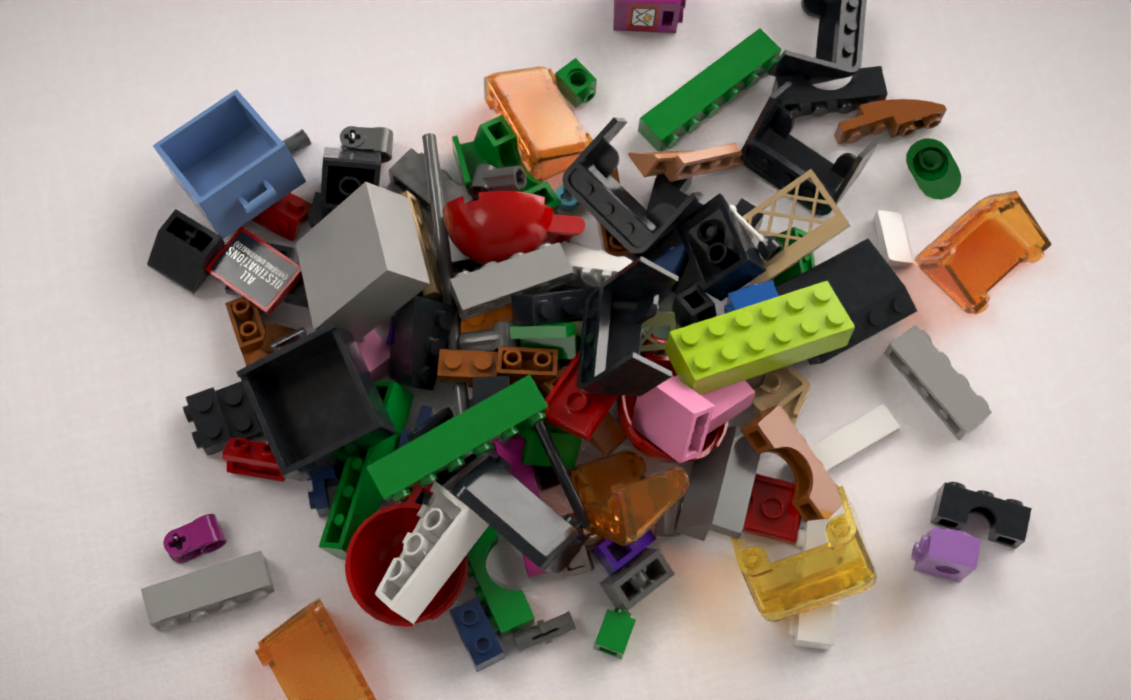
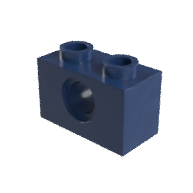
[449,597,504,672]

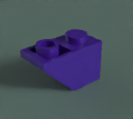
[592,515,657,575]

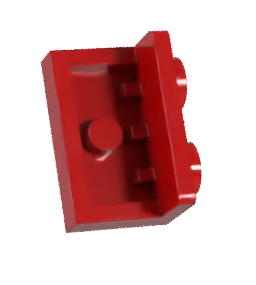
[251,193,311,241]
[222,437,286,482]

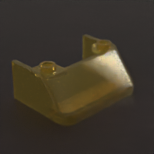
[731,485,877,622]

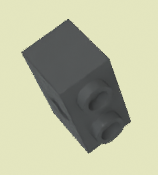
[599,548,675,610]

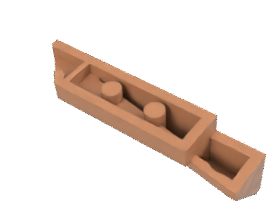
[628,143,744,182]

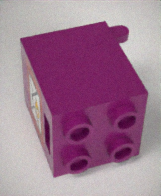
[613,0,686,33]

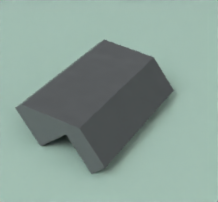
[675,426,760,541]

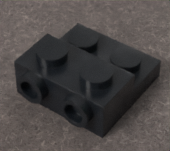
[183,381,264,456]

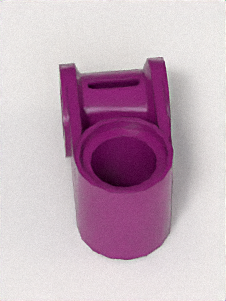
[163,514,227,564]

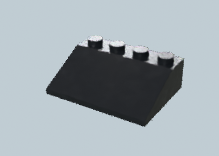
[775,238,917,365]

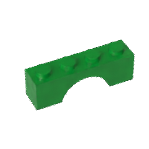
[473,115,562,215]
[466,525,535,639]

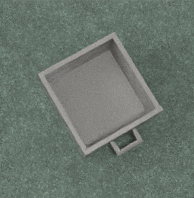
[296,182,430,343]

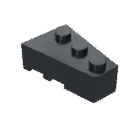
[390,295,457,391]

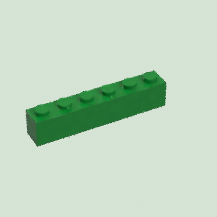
[638,28,782,151]
[366,374,549,503]
[318,381,414,560]

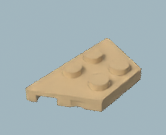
[751,364,811,426]

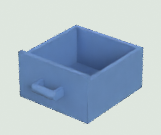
[152,89,306,239]

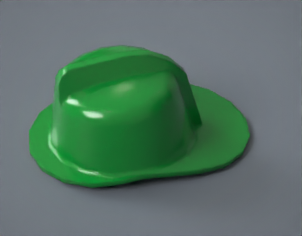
[906,138,962,200]

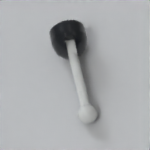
[729,205,783,261]

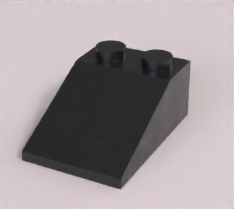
[676,193,767,301]

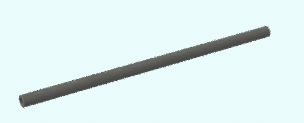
[422,133,470,416]

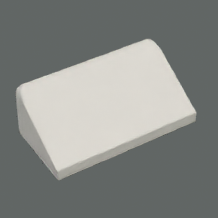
[873,210,913,267]

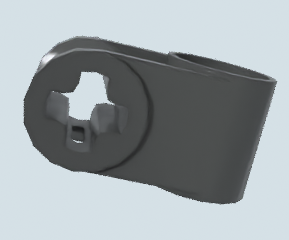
[340,126,393,163]

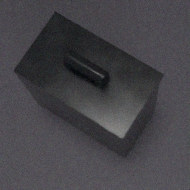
[236,322,397,482]

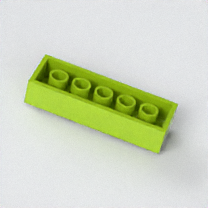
[665,281,855,395]

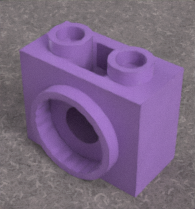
[911,527,981,582]

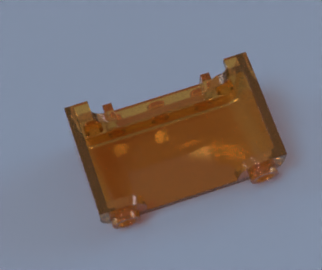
[484,66,593,182]
[914,191,1052,315]
[567,450,689,546]
[255,598,376,700]

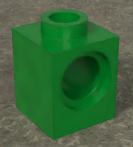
[555,58,597,108]
[593,608,636,659]

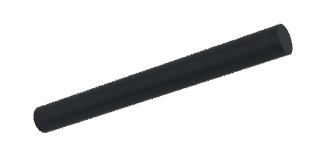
[533,420,592,529]

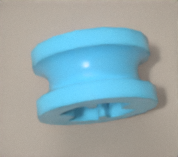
[556,185,579,212]

